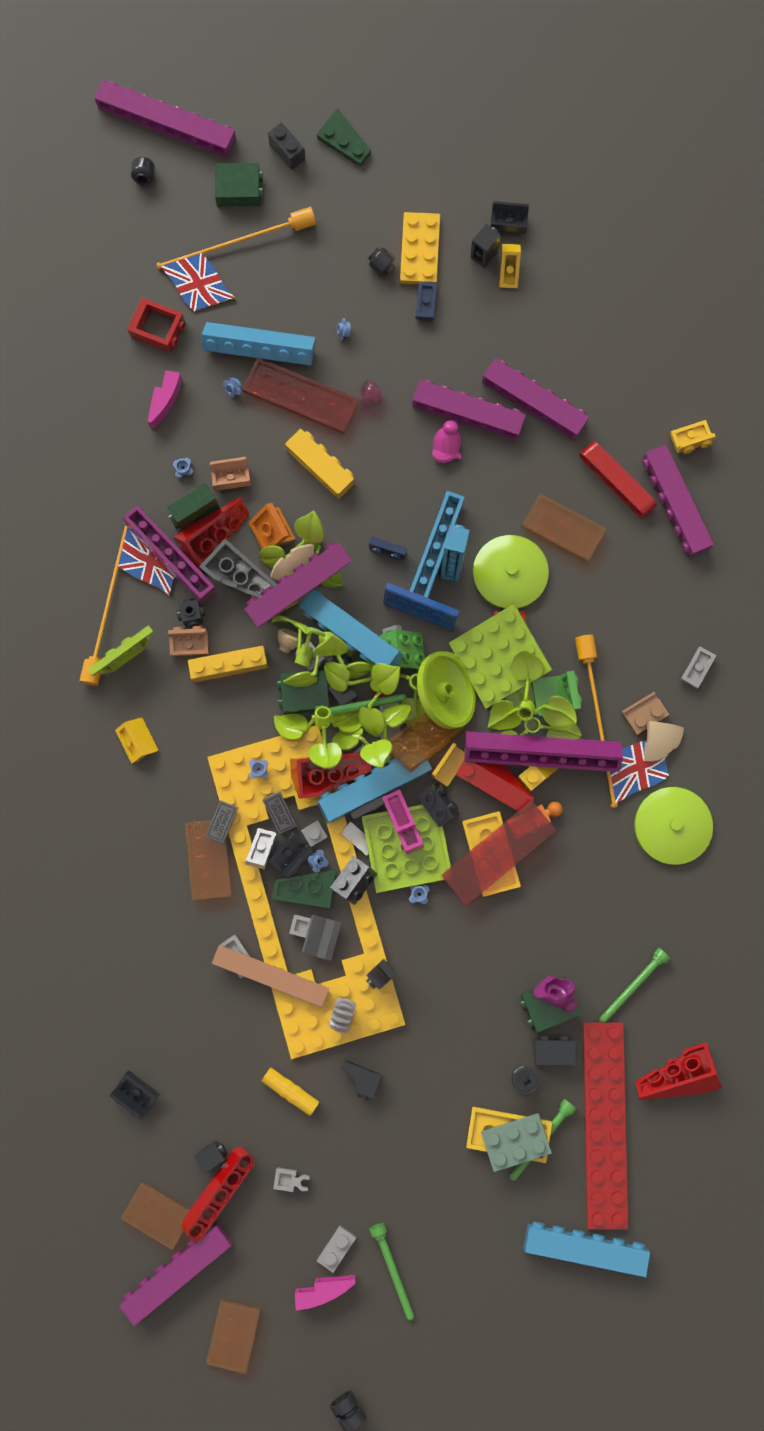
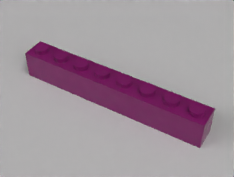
[94,80,236,158]
[464,731,623,772]

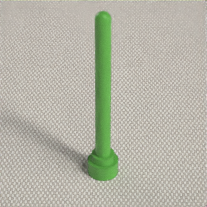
[315,693,406,715]
[599,948,671,1023]
[509,1099,577,1181]
[369,1223,414,1321]

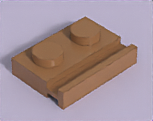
[621,692,669,735]

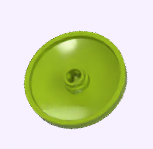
[473,535,549,609]
[417,652,476,729]
[634,787,713,865]

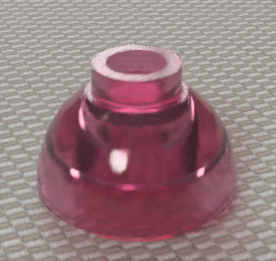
[359,379,383,405]

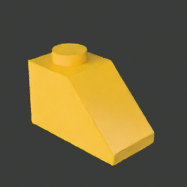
[499,244,521,288]
[517,766,559,793]

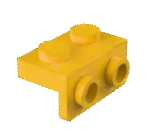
[670,420,716,454]

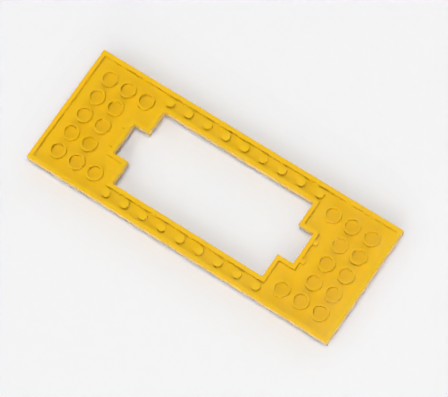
[207,725,405,1059]

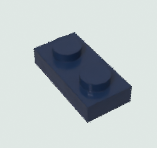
[415,282,437,321]
[369,537,407,560]

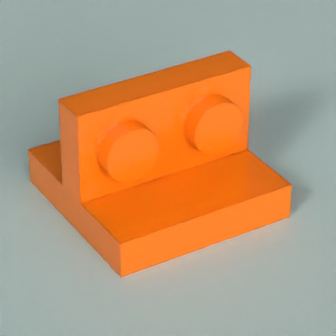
[248,503,295,549]

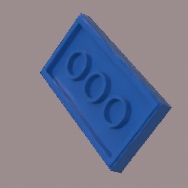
[383,583,459,631]

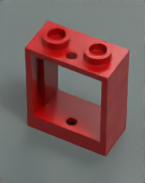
[127,298,186,353]

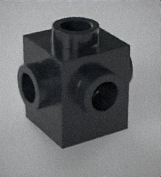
[177,599,205,627]

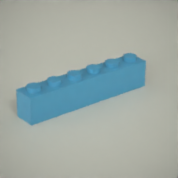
[202,322,316,365]
[410,491,465,598]
[440,524,470,583]
[300,589,404,666]
[317,749,432,824]
[523,1221,650,1277]

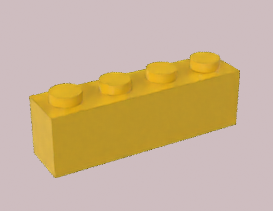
[285,428,354,500]
[188,646,268,683]

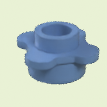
[337,318,351,340]
[223,378,242,398]
[173,458,193,478]
[249,759,269,779]
[308,849,329,873]
[409,885,429,904]

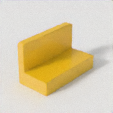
[115,718,158,764]
[431,742,464,787]

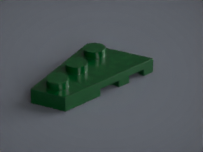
[317,107,371,167]
[272,870,336,908]

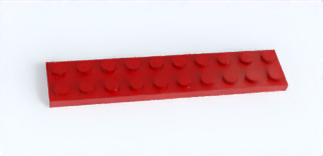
[583,1022,628,1229]

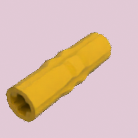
[261,1067,319,1116]

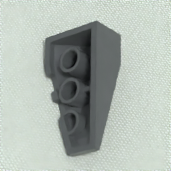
[199,539,277,598]

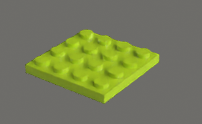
[449,604,553,709]
[362,804,453,893]

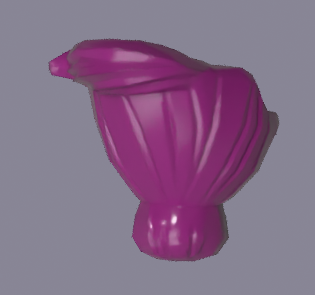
[533,975,578,1012]

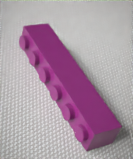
[482,358,589,441]
[412,380,526,441]
[642,444,714,558]
[123,505,215,605]
[244,542,352,628]
[119,1222,233,1326]

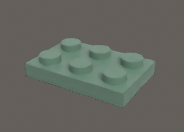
[481,1113,552,1172]

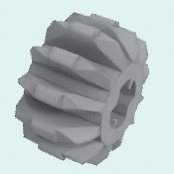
[329,997,356,1033]

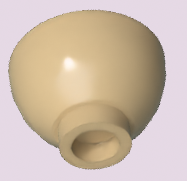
[277,628,303,653]

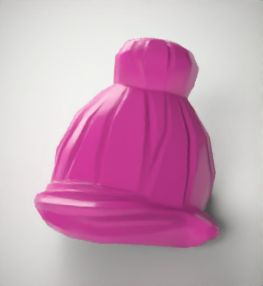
[432,420,462,463]

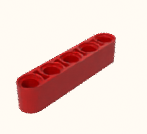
[579,441,657,519]
[181,1147,254,1241]

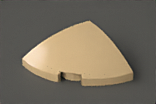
[270,544,314,580]
[644,721,684,762]

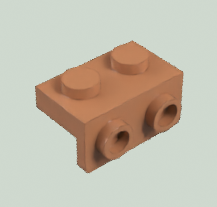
[210,457,251,491]
[168,626,209,656]

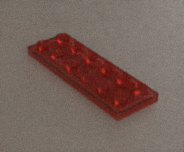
[242,358,359,434]
[441,800,557,905]

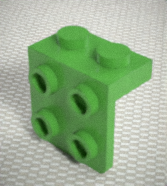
[379,629,425,670]
[531,671,582,717]

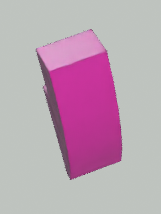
[147,370,183,429]
[382,790,424,855]
[295,1275,356,1311]

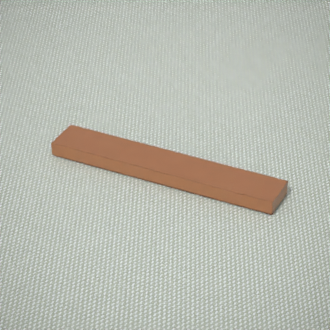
[212,945,329,1007]

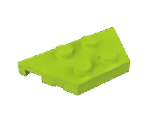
[88,625,153,676]

